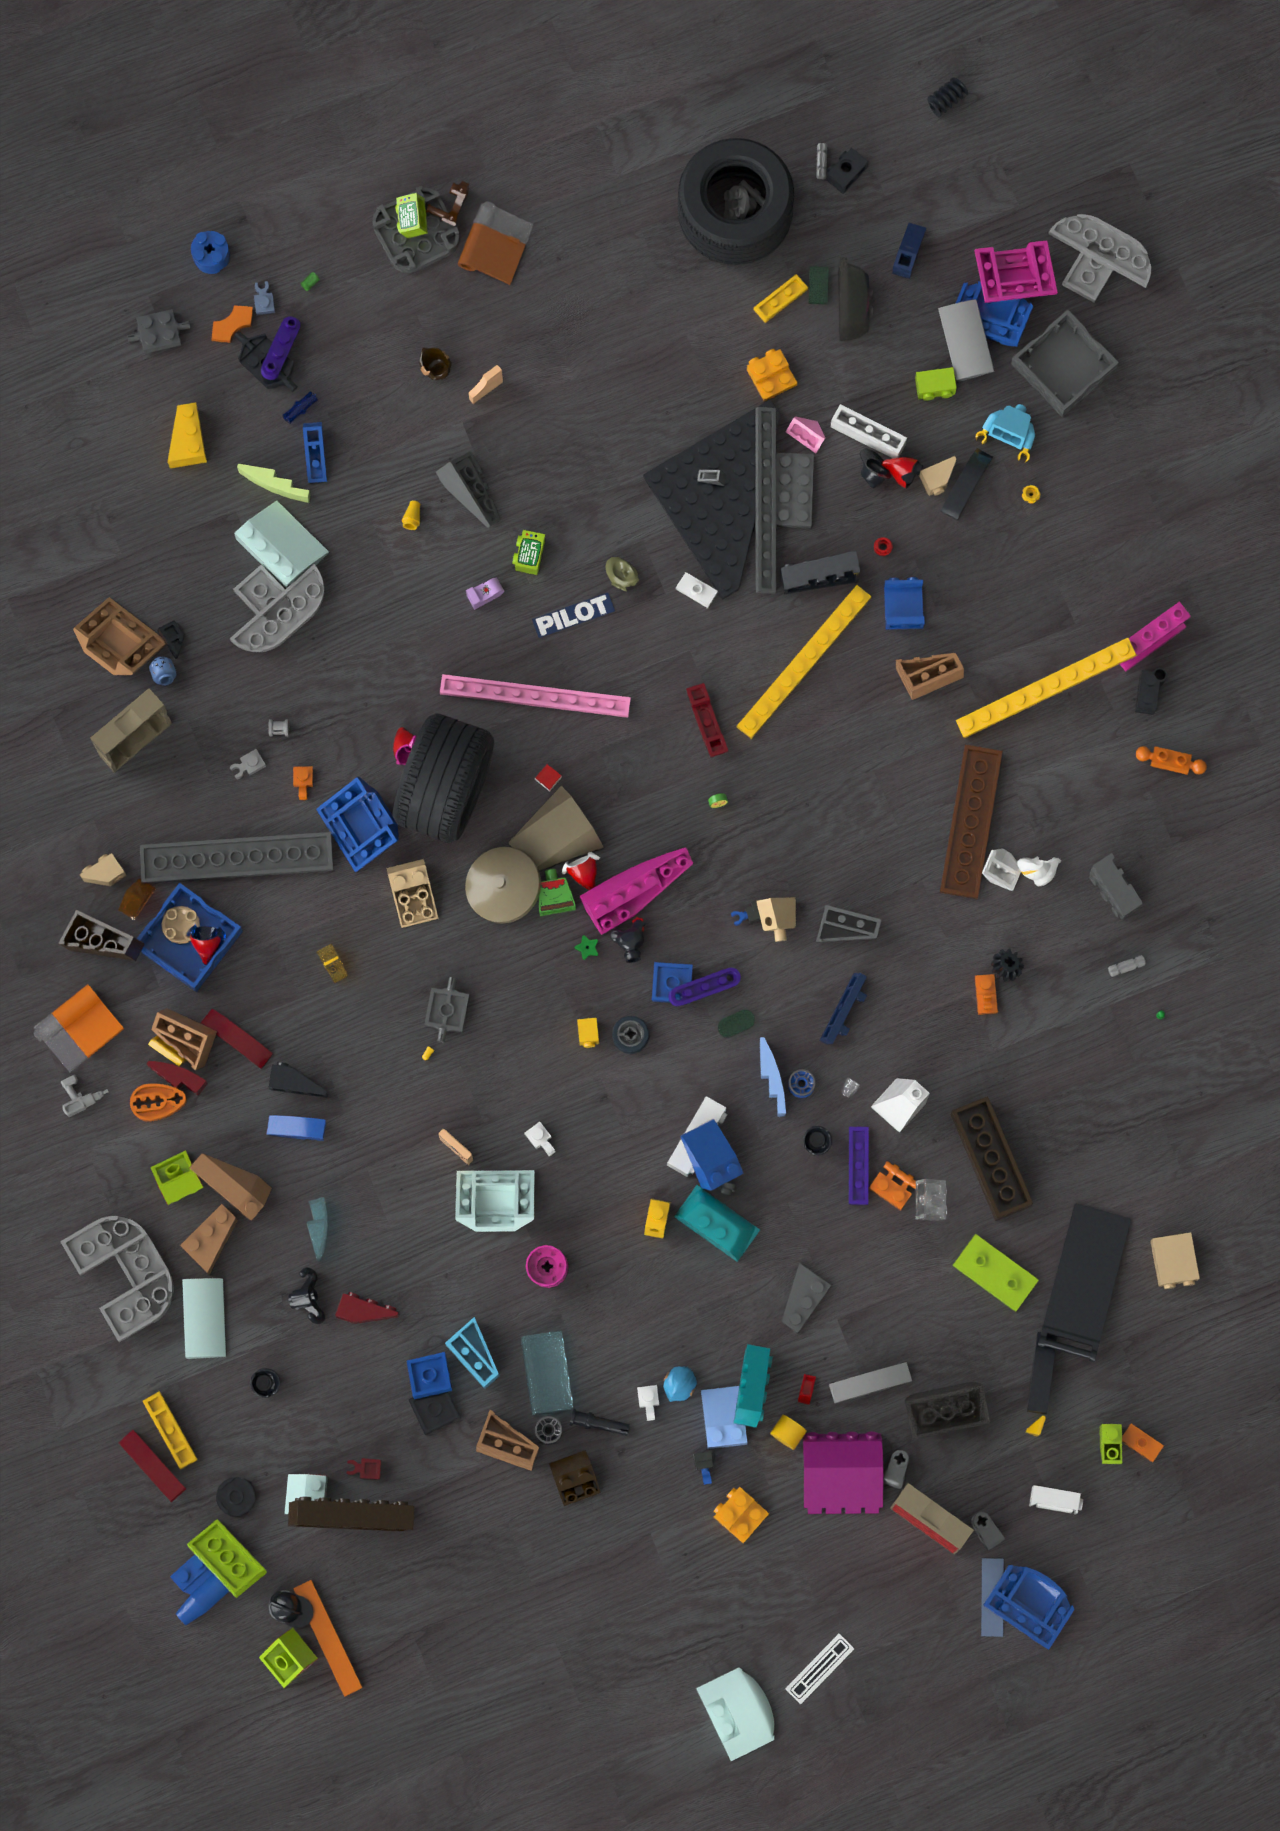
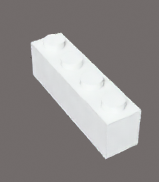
[831,404,907,458]
[667,1096,728,1177]

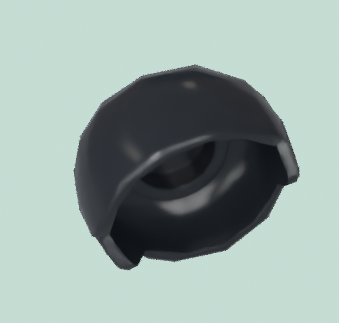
[803,1126,832,1155]
[250,1368,281,1398]

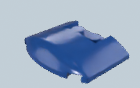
[955,281,1033,347]
[983,1565,1074,1650]

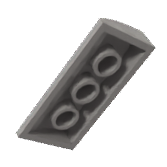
[938,299,995,382]

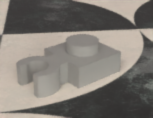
[230,749,266,779]

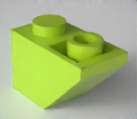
[1100,1424,1122,1464]

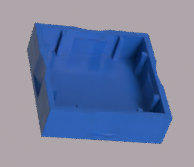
[137,883,243,992]

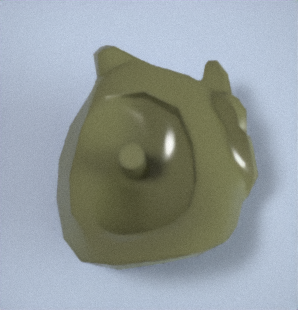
[605,557,639,592]

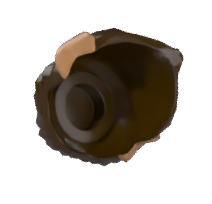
[419,347,452,380]

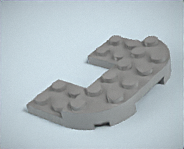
[60,1216,174,1342]

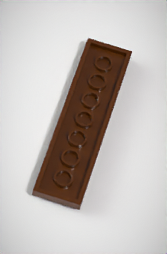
[940,745,1003,899]

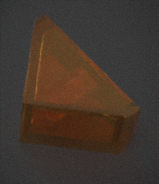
[118,878,156,920]

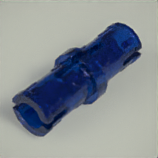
[282,391,318,424]

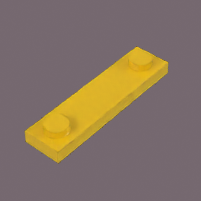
[143,1391,198,1470]

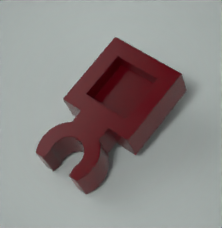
[346,1458,382,1480]

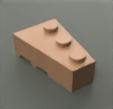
[896,653,964,700]
[151,1008,217,1070]
[180,1204,238,1276]
[476,1410,539,1471]

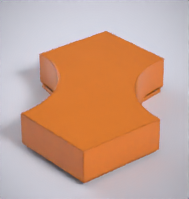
[212,305,253,343]

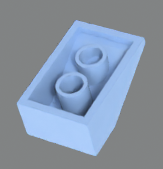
[701,1386,747,1449]

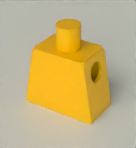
[644,1199,671,1239]

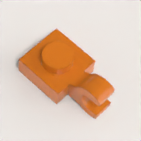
[293,767,313,800]

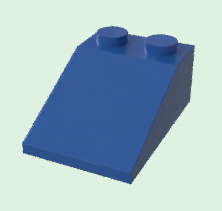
[680,1119,744,1191]

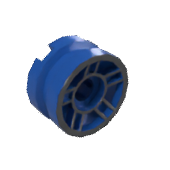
[788,1069,815,1098]

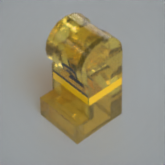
[316,943,348,984]

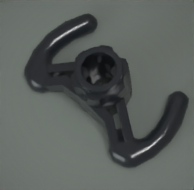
[288,1267,325,1324]

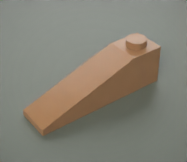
[190,1153,272,1221]

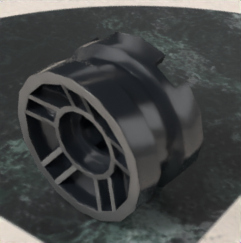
[535,1416,562,1445]

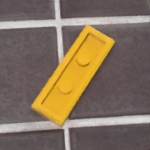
[753,274,808,323]

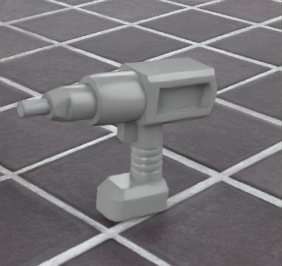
[61,1075,108,1117]

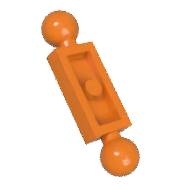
[1136,746,1207,775]

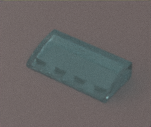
[521,1331,573,1415]

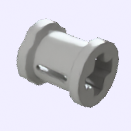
[269,719,289,736]

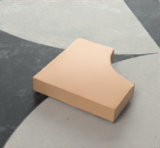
[469,365,503,404]

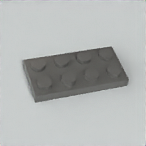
[776,453,814,528]

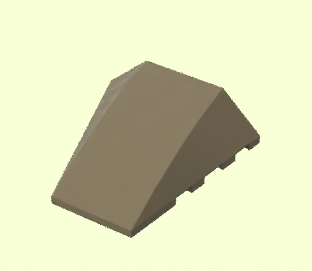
[508,786,604,871]

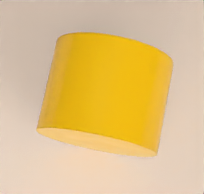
[770,1415,807,1450]

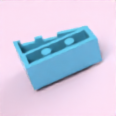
[445,1317,499,1389]

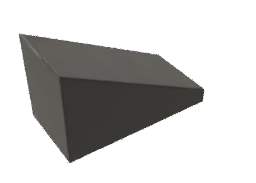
[697,470,726,486]

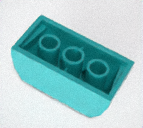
[674,1185,760,1262]

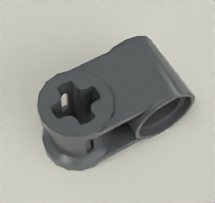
[883,1450,909,1489]
[971,1512,1005,1551]

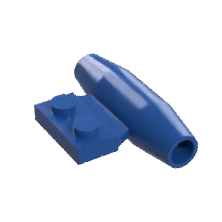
[170,1555,229,1625]

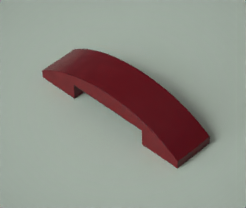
[686,683,729,758]
[200,1009,273,1069]

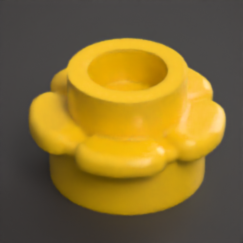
[1022,485,1040,503]

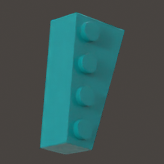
[733,1344,773,1428]

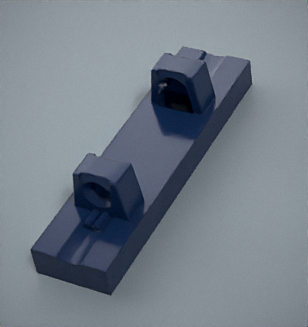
[819,973,867,1044]

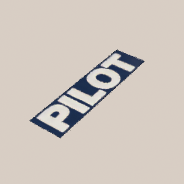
[532,593,615,638]

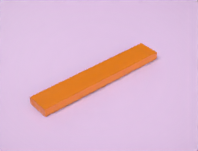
[293,1580,362,1697]

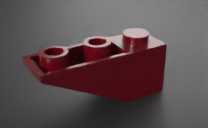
[335,1292,399,1324]

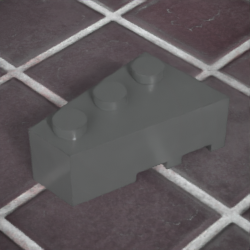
[1089,853,1143,920]
[816,905,882,943]

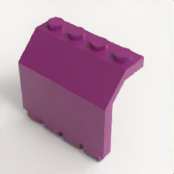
[802,1431,883,1514]

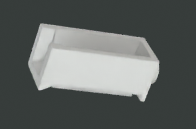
[1029,1485,1083,1514]

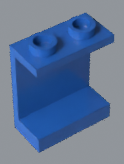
[884,577,925,629]

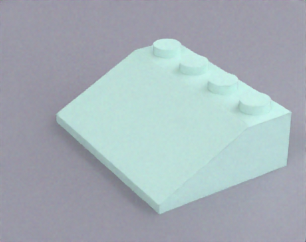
[234,501,329,588]

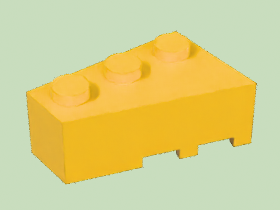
[168,402,207,469]

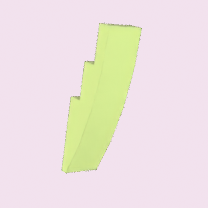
[237,464,310,503]

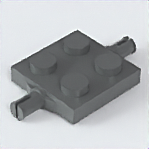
[127,309,191,353]
[424,977,469,1043]

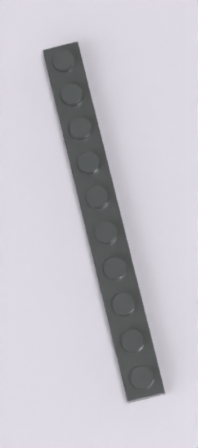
[756,407,776,594]

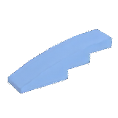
[760,1037,786,1117]

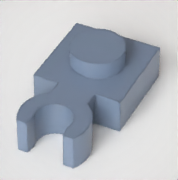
[254,281,275,315]

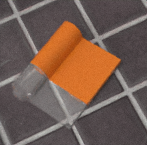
[33,984,124,1072]

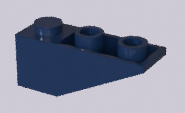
[892,223,926,279]

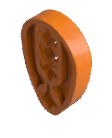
[130,1084,187,1122]

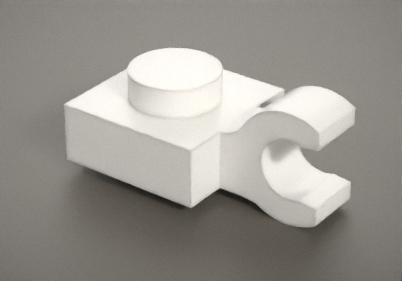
[524,1122,555,1156]
[637,1385,659,1421]

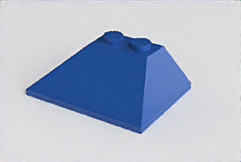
[316,777,399,872]

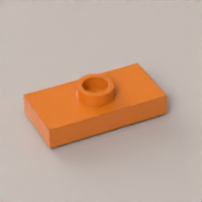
[1122,1424,1164,1462]

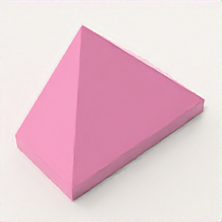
[786,417,825,453]

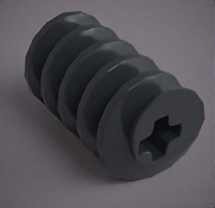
[927,77,968,117]

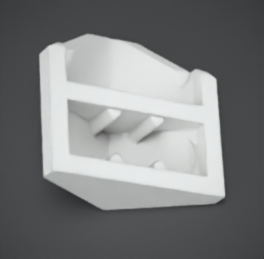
[982,848,1021,891]

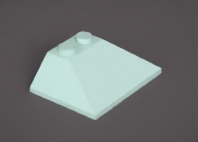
[455,1170,534,1232]

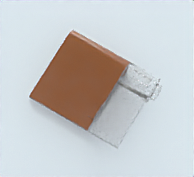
[458,201,533,285]

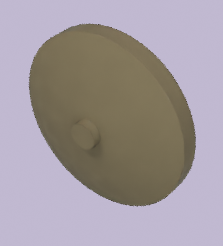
[465,847,541,923]

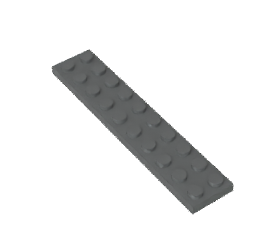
[140,832,333,884]

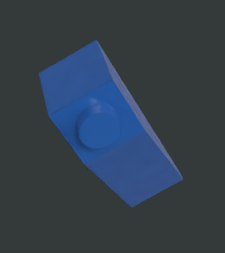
[303,422,327,483]

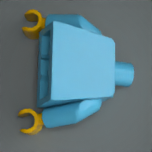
[976,404,1035,463]

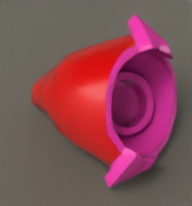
[393,727,417,765]

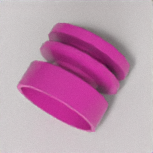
[526,1245,569,1288]

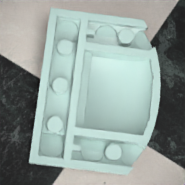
[696,1668,775,1761]

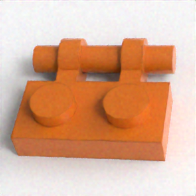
[869,1161,919,1211]

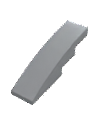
[829,1362,912,1403]

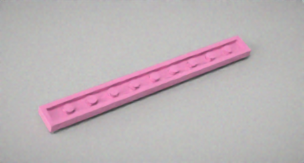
[440,674,631,718]

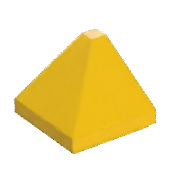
[1025,1416,1046,1437]

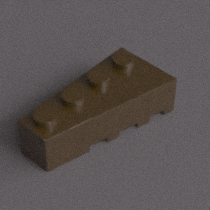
[58,910,145,961]

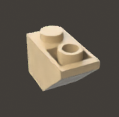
[80,853,127,886]

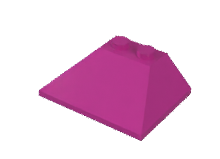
[974,241,1058,303]

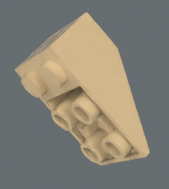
[386,859,439,928]

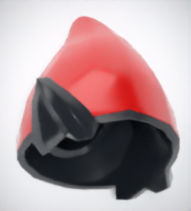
[882,457,923,489]

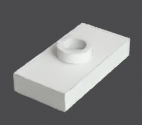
[676,572,718,608]

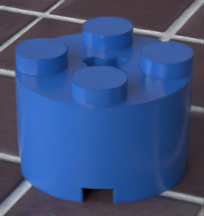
[191,231,230,274]

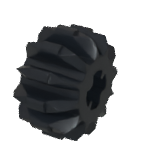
[991,948,1024,982]

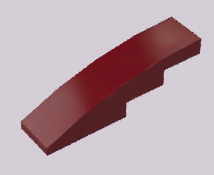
[118,1430,186,1503]

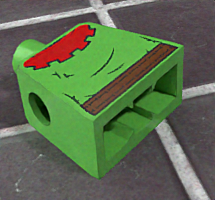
[539,869,576,916]

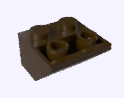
[549,1450,601,1506]

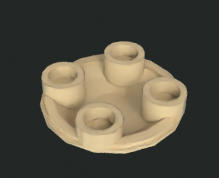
[162,906,200,944]

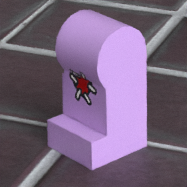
[466,578,504,610]

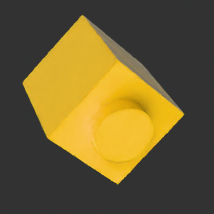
[577,1018,599,1048]

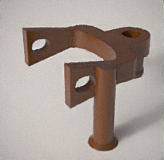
[426,181,470,226]

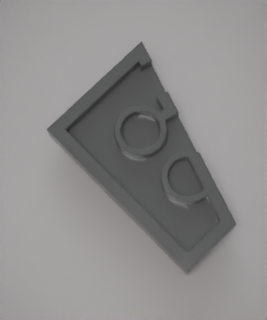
[781,1263,831,1334]

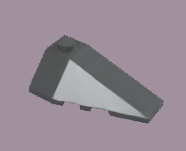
[436,451,500,528]

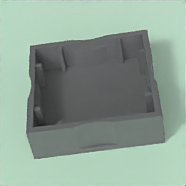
[1011,310,1119,417]

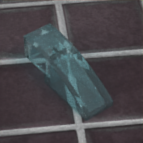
[306,1197,329,1262]

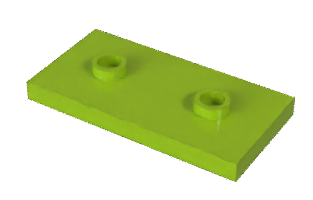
[953,1234,1039,1312]
[187,1519,267,1598]

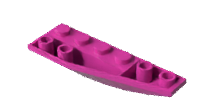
[580,847,693,935]

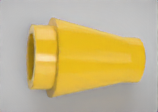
[402,501,421,530]

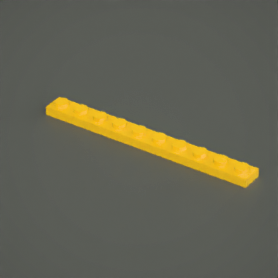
[737,585,871,739]
[956,638,1137,738]

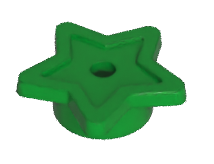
[574,935,598,960]

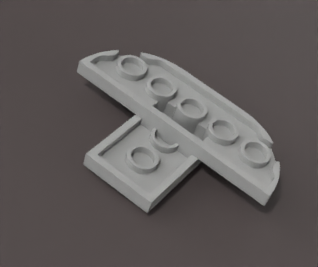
[1049,214,1151,303]
[230,564,324,652]

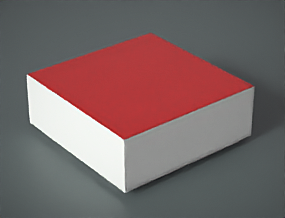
[535,764,562,792]

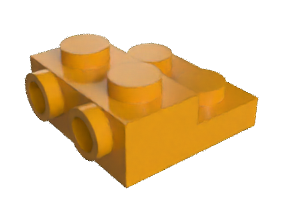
[747,349,797,402]
[713,1487,769,1543]

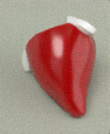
[562,852,600,890]

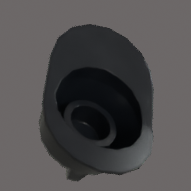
[860,448,892,488]
[268,1590,314,1628]

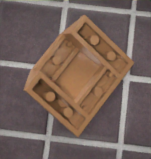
[73,597,166,675]

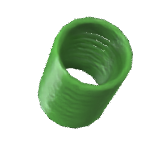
[301,272,320,291]

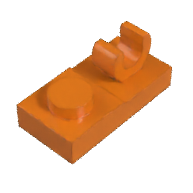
[975,974,998,1015]

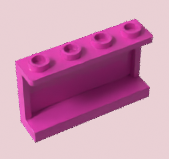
[1120,602,1190,672]

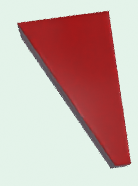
[798,1374,816,1405]

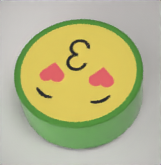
[708,793,728,808]

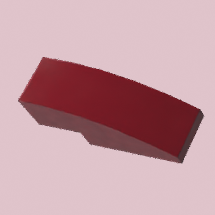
[147,1061,208,1096]

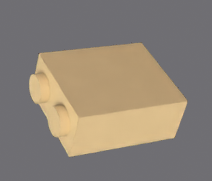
[1151,1233,1200,1289]

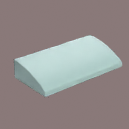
[183,1278,226,1359]

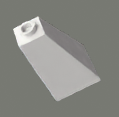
[871,1078,930,1133]

